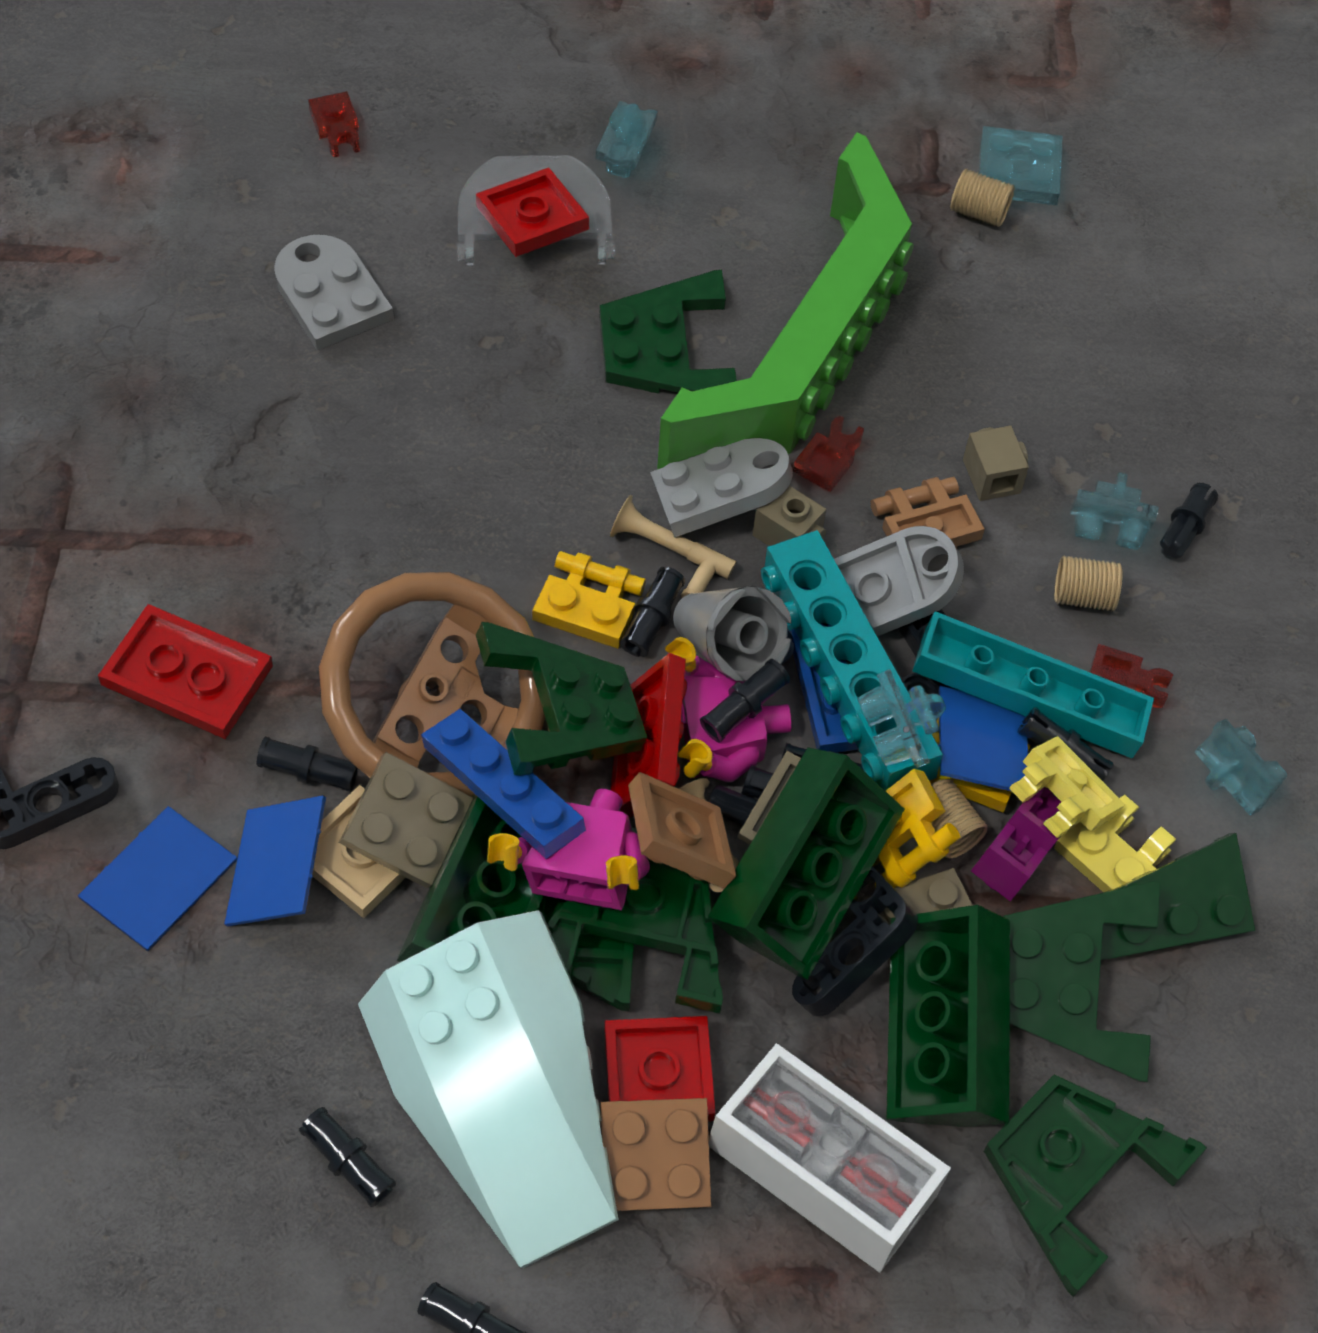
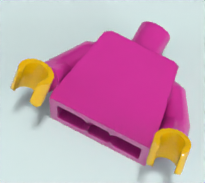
[665,637,791,782]
[487,789,650,910]

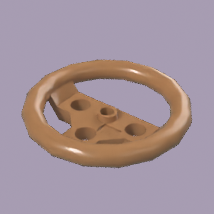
[319,572,545,797]

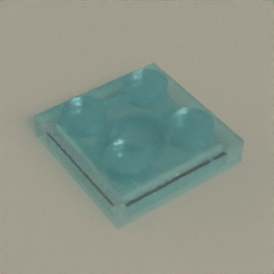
[978,126,1063,205]

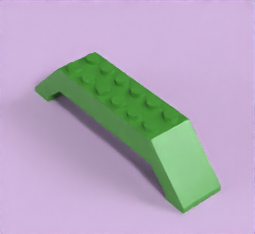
[657,132,914,469]

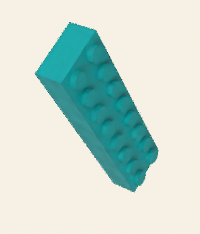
[912,611,1154,758]

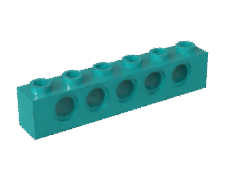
[761,530,943,791]

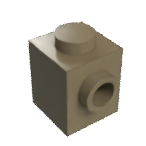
[963,426,1029,501]
[752,485,826,546]

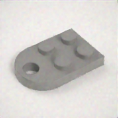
[274,235,394,351]
[650,438,793,538]
[834,526,964,636]

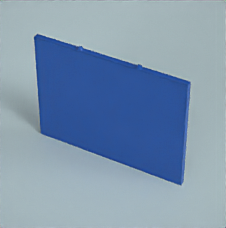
[937,686,1028,791]
[224,795,326,927]
[78,806,237,951]

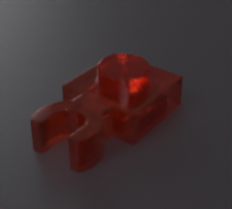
[308,91,360,157]
[793,416,864,492]
[1089,644,1173,708]

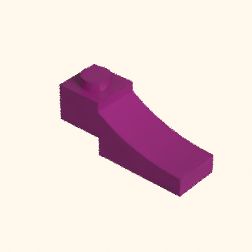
[971,787,1061,901]

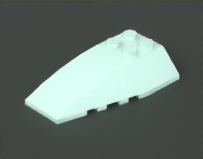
[358,910,619,1268]

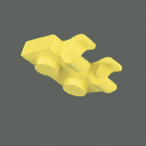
[1009,736,1125,838]
[1054,794,1176,893]

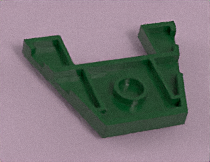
[599,270,737,394]
[476,622,647,776]
[547,858,723,1014]
[1003,881,1160,1082]
[984,1075,1207,1297]

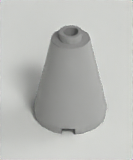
[673,586,791,681]

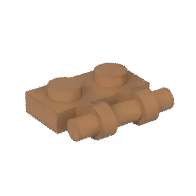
[870,477,985,547]

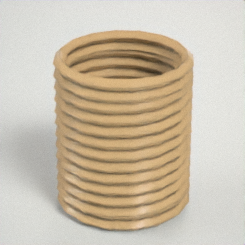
[950,168,1015,227]
[1054,555,1123,612]
[931,779,988,858]

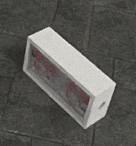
[709,1043,951,1273]

